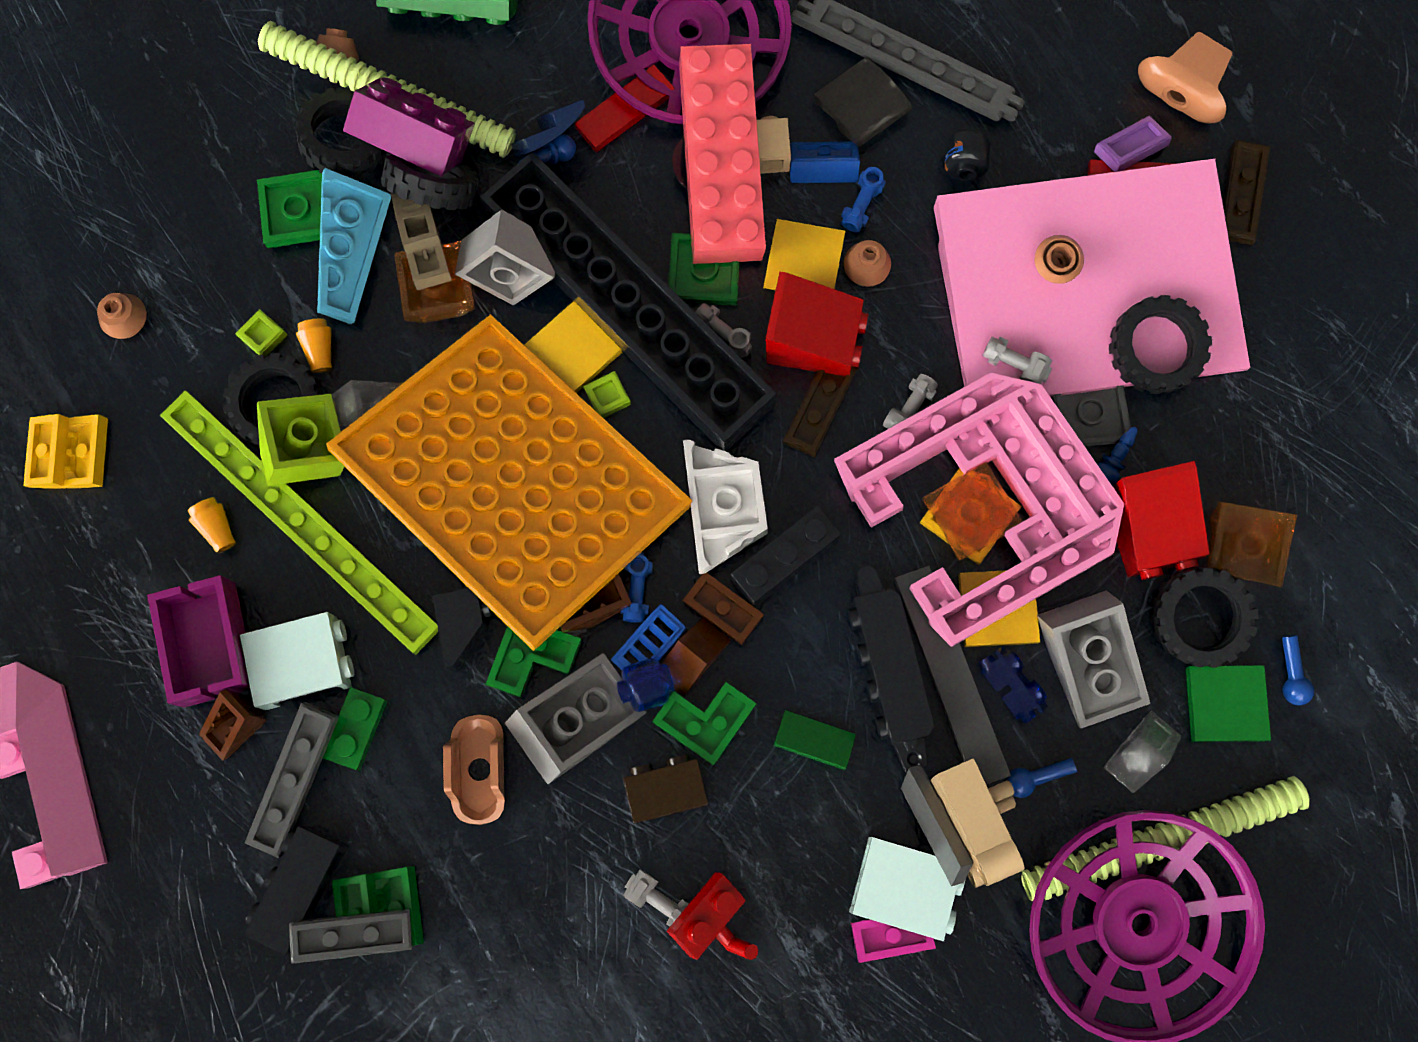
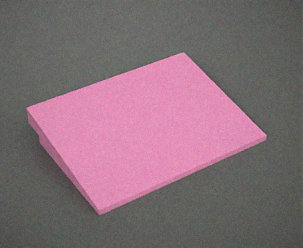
[934,159,1250,397]

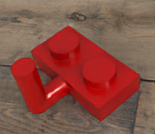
[667,872,758,960]

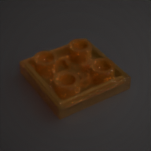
[922,462,1023,561]

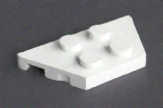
[683,440,768,574]

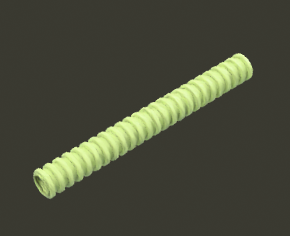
[258,21,516,158]
[1021,776,1310,901]

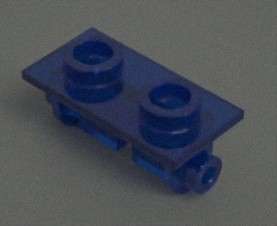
[980,646,1048,723]

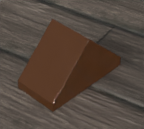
[560,574,632,633]
[656,618,731,697]
[199,689,267,761]

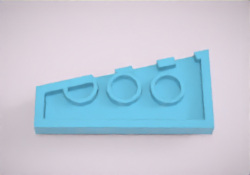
[317,168,391,324]

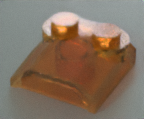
[394,241,475,323]
[1207,501,1297,587]

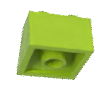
[257,394,345,486]

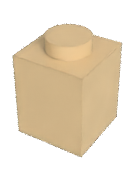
[757,116,791,174]

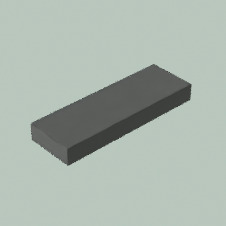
[901,765,973,886]
[289,908,412,964]

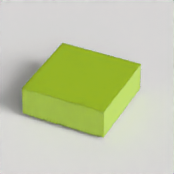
[235,309,288,357]
[583,371,631,418]

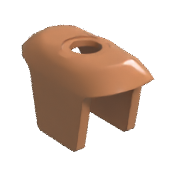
[1138,32,1232,124]
[443,715,505,825]

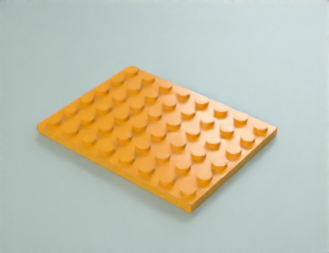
[326,314,693,651]

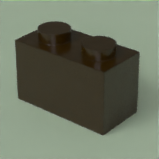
[623,754,709,824]

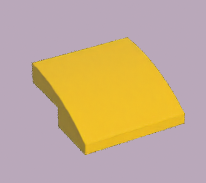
[763,219,845,290]
[23,414,108,488]

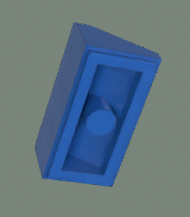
[790,141,860,183]

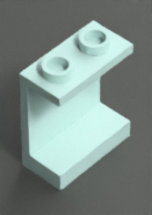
[240,612,354,710]
[849,837,965,941]

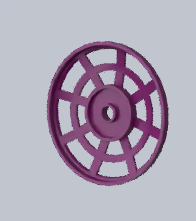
[587,0,792,124]
[1029,810,1265,1042]

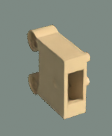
[930,758,1025,888]

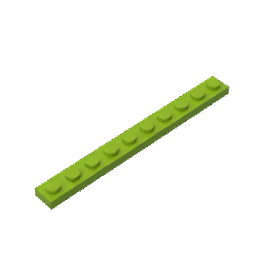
[160,390,438,655]

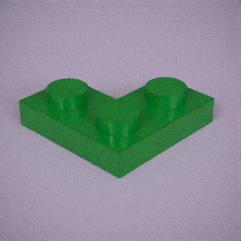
[485,626,582,698]
[652,682,757,766]
[323,687,388,771]

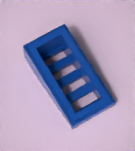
[611,604,688,685]

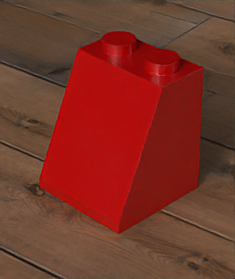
[766,271,869,377]
[1113,461,1209,581]

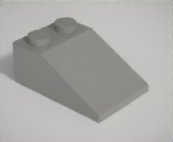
[1037,590,1151,729]
[505,653,646,784]

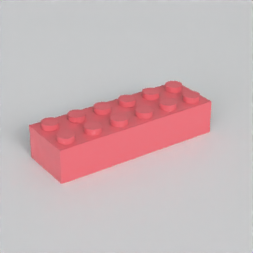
[679,44,766,264]

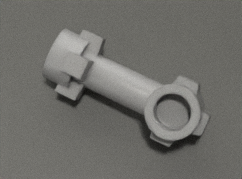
[695,303,752,358]
[982,337,1052,384]
[883,374,938,429]
[623,869,689,927]

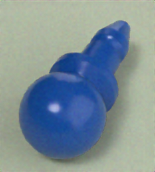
[518,134,576,165]
[1097,427,1137,486]

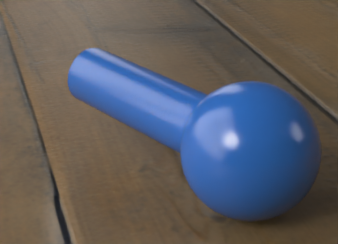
[1282,634,1314,706]
[1005,758,1078,798]

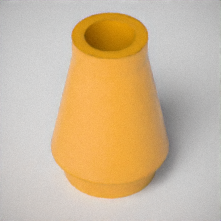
[296,319,332,373]
[188,497,236,553]

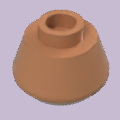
[316,28,359,62]
[1034,235,1084,284]
[844,240,891,287]
[97,293,147,339]

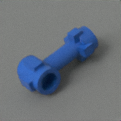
[841,167,886,232]
[621,552,653,623]

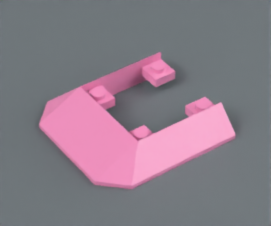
[834,373,1124,647]
[0,662,108,889]

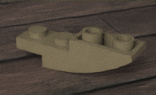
[391,193,452,290]

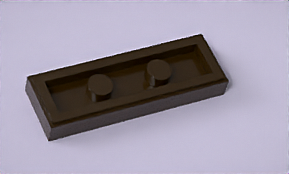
[1223,140,1270,246]
[783,363,860,458]

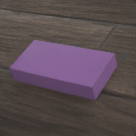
[1094,116,1172,172]

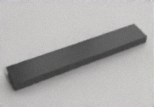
[894,566,1011,785]

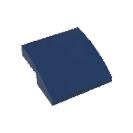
[511,100,585,157]

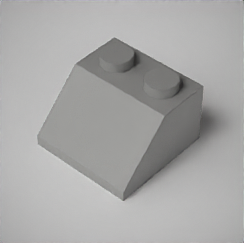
[455,210,555,305]

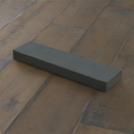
[245,702,339,858]

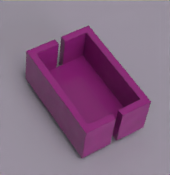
[343,77,475,177]
[147,575,250,707]

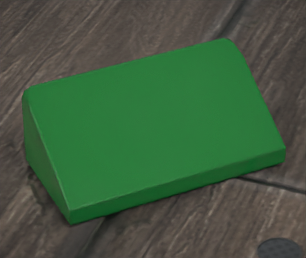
[773,710,856,770]

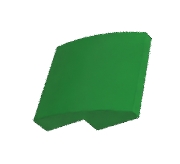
[332,866,424,958]

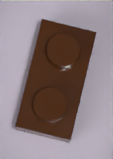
[683,572,764,645]

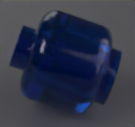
[616,658,674,712]

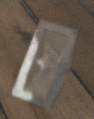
[1104,711,1181,793]

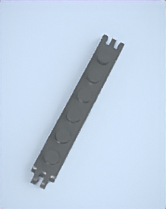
[791,0,1025,121]

